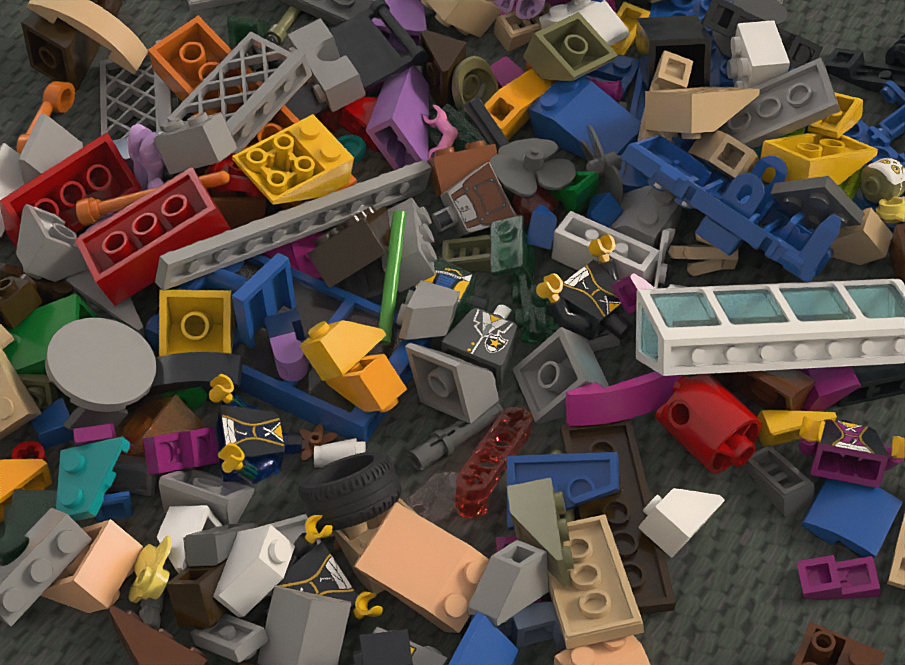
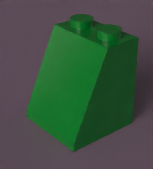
[3,294,100,390]

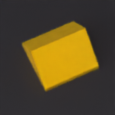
[159,289,235,357]

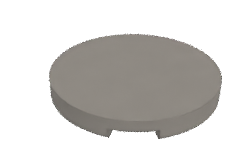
[45,318,156,412]

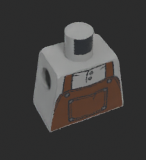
[432,162,517,236]

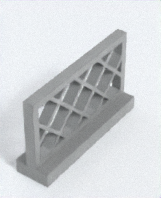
[167,32,312,160]
[100,40,178,142]

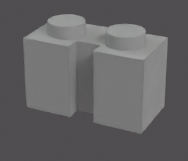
[153,112,237,175]

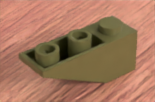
[507,478,574,587]

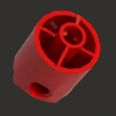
[655,374,762,474]

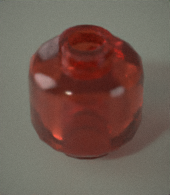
[511,184,560,229]

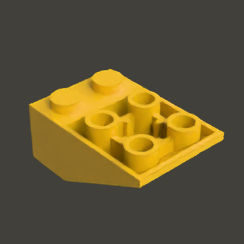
[232,114,354,205]

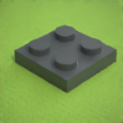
[771,176,865,230]

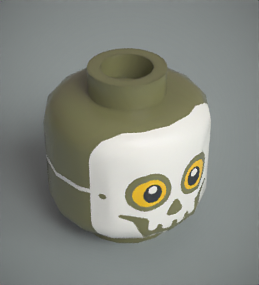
[859,158,905,204]

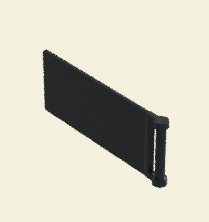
[182,0,429,122]

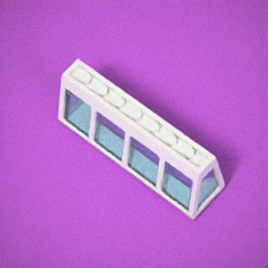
[636,279,905,376]

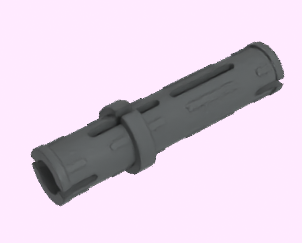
[407,402,504,472]

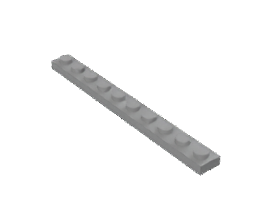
[155,160,432,291]

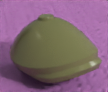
[452,56,499,115]

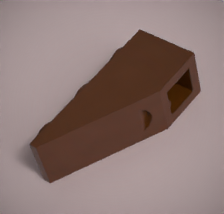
[109,605,208,665]

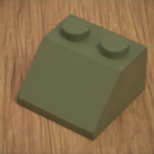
[523,12,618,81]

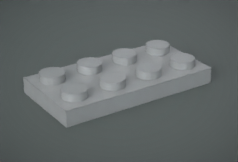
[717,57,841,149]

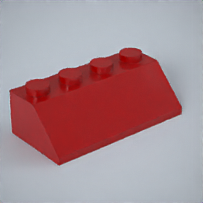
[0,132,142,249]
[75,167,231,306]

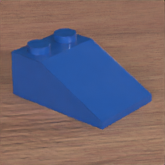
[528,77,641,159]

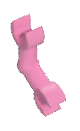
[423,105,458,160]

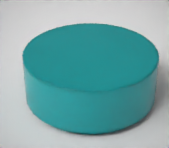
[337,135,366,164]

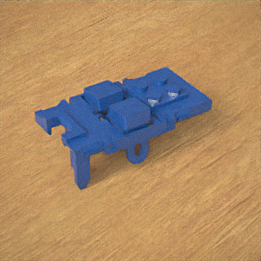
[621,134,842,283]

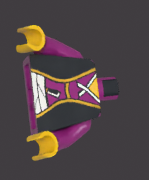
[798,416,905,488]

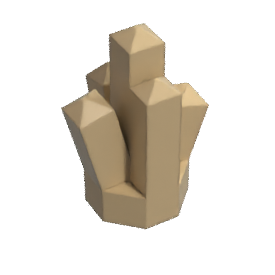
[668,234,738,276]

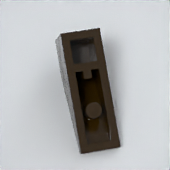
[167,558,229,630]

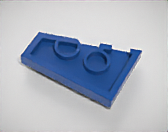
[507,452,619,531]

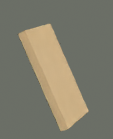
[548,514,644,650]

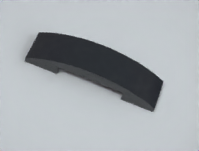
[701,0,823,69]
[824,48,905,92]
[126,352,243,409]

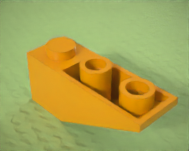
[484,68,557,141]

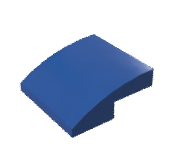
[801,478,903,558]

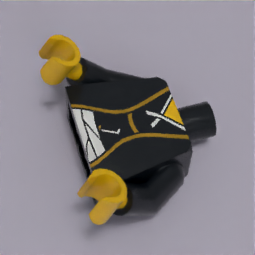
[536,234,633,340]
[262,515,383,635]

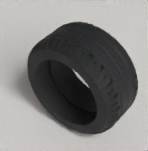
[298,451,402,531]

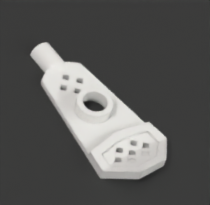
[653,228,676,289]

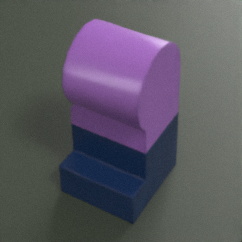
[264,309,309,381]

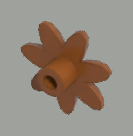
[292,424,337,462]

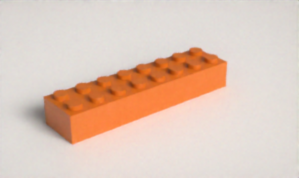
[148,15,357,211]

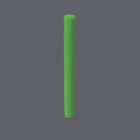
[378,210,407,345]

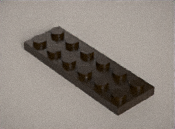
[560,419,676,614]

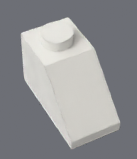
[638,488,725,558]
[157,505,222,573]
[213,525,295,617]

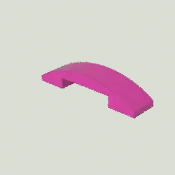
[566,371,689,426]

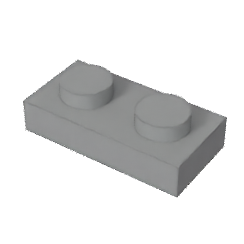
[190,613,269,663]

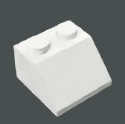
[539,0,630,46]

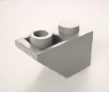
[396,280,460,340]
[468,540,549,626]

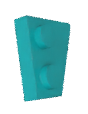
[56,436,130,521]

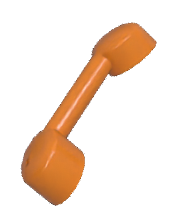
[16,81,75,155]

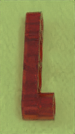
[455,406,533,518]

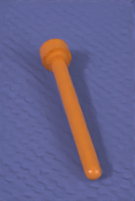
[76,171,230,226]

